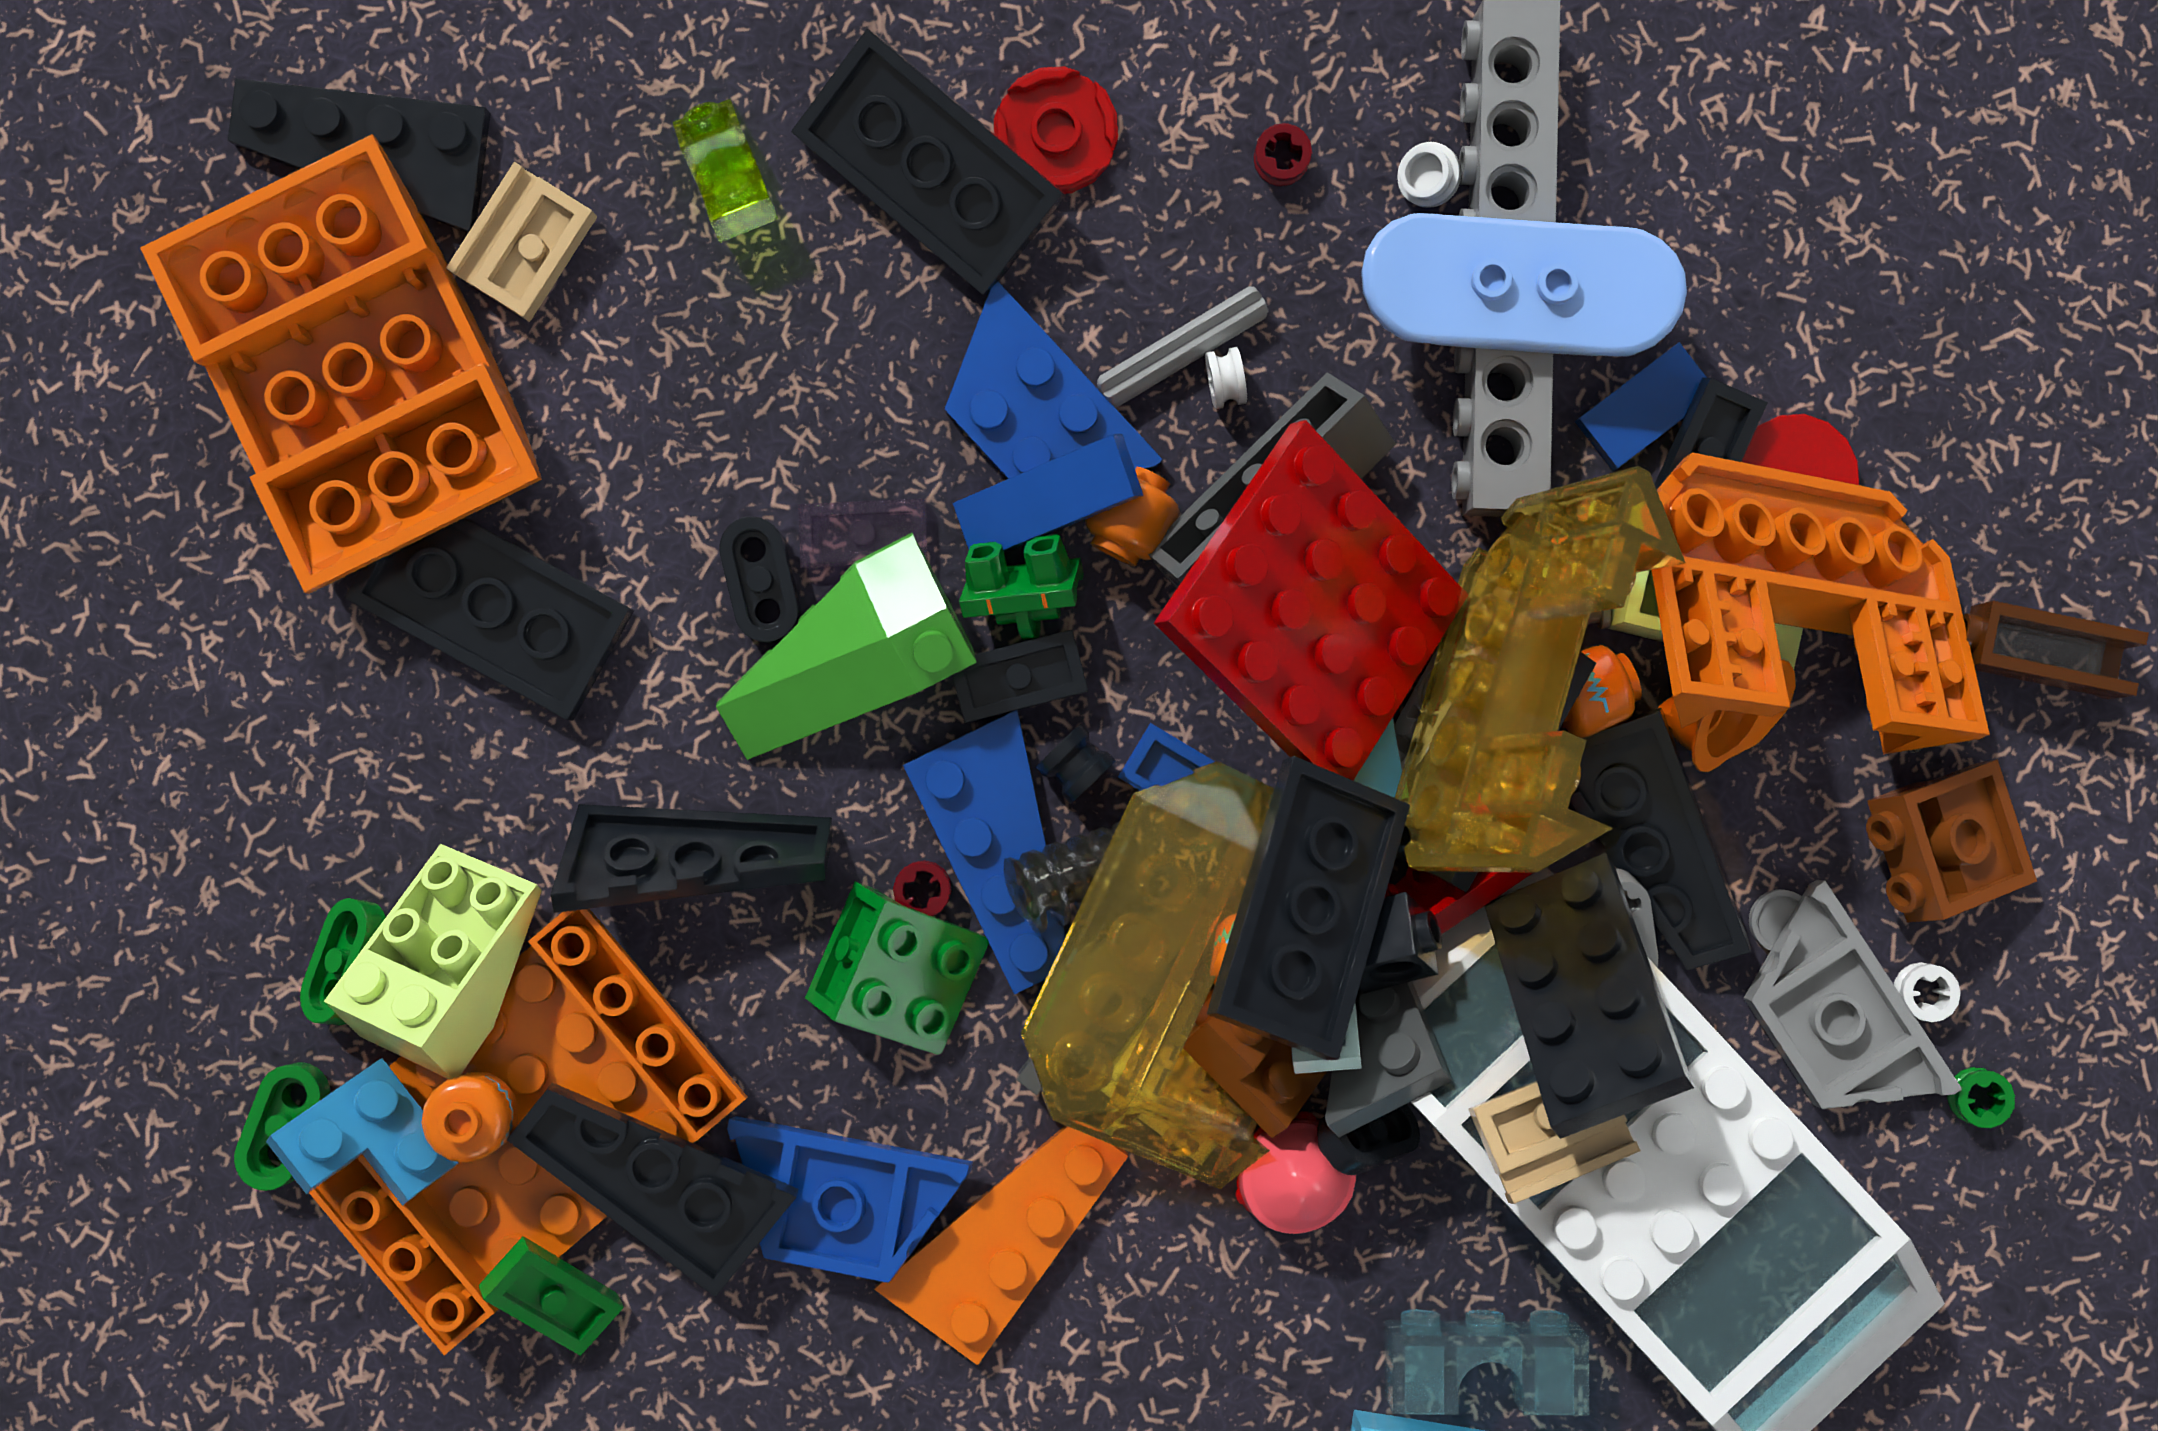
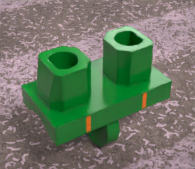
[959,535,1084,640]

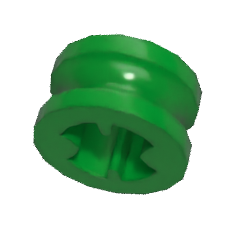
[1947,1067,2015,1128]

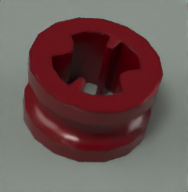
[1253,123,1312,187]
[893,860,952,916]

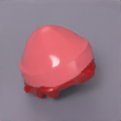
[1236,1111,1357,1234]

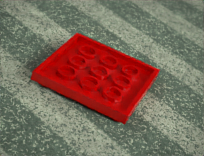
[1154,420,1468,780]

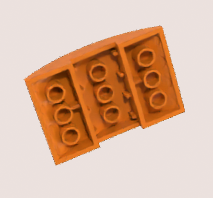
[140,134,542,594]

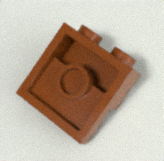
[1866,759,2037,923]
[1179,990,1327,1138]

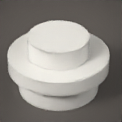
[1397,142,1461,208]

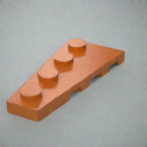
[874,1116,1128,1365]

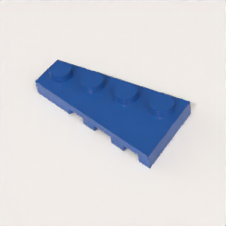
[903,710,1072,995]

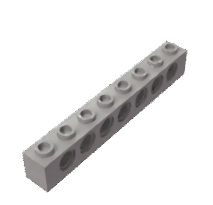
[1451,0,1560,518]

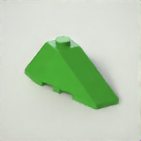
[716,533,977,760]

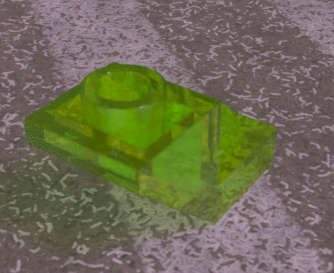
[673,99,779,243]

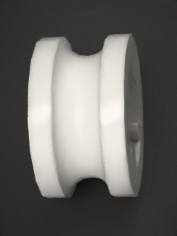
[1205,347,1247,409]
[1894,962,1961,1022]

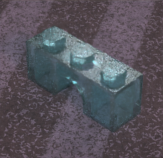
[1385,1309,1589,1416]

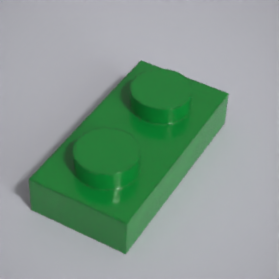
[478,1236,624,1356]

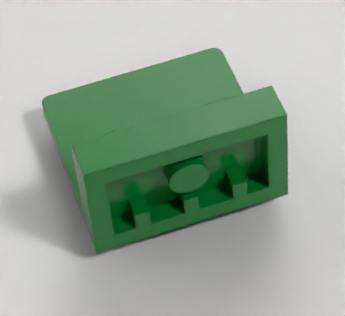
[805,881,989,1055]

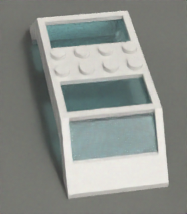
[1411,866,1945,1431]

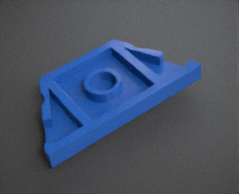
[945,282,1163,479]
[727,1116,973,1283]

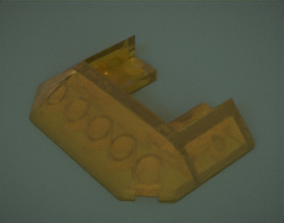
[1395,466,1686,873]
[1021,761,1275,1189]

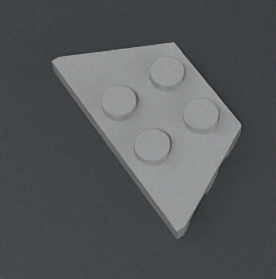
[1744,880,1962,1109]

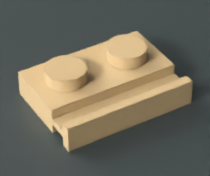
[446,162,597,322]
[1468,1081,1641,1204]

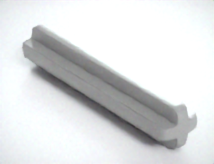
[1097,286,1269,408]

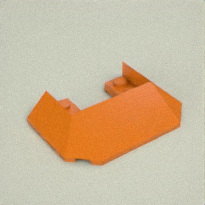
[1641,452,1990,754]

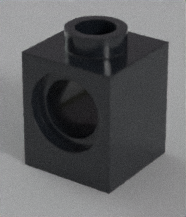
[1359,892,1442,993]

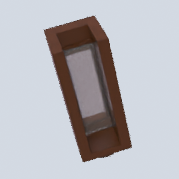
[1963,601,2149,699]

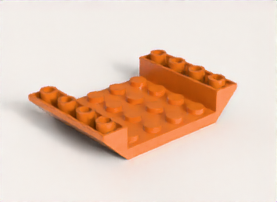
[309,909,748,1356]

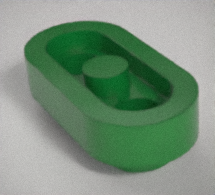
[300,898,386,1026]
[234,1062,331,1191]

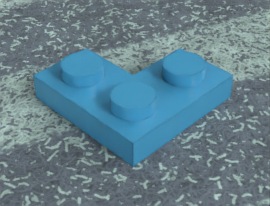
[266,1058,459,1206]

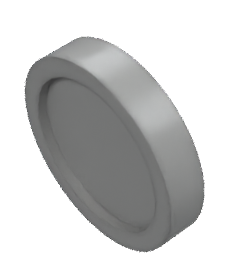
[1749,889,1802,951]

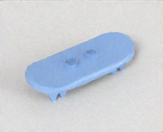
[1361,213,1687,356]

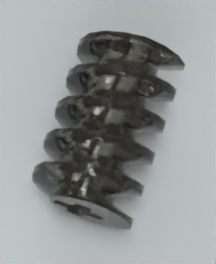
[1003,820,1149,934]

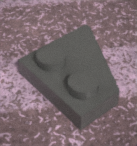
[1325,981,1452,1137]

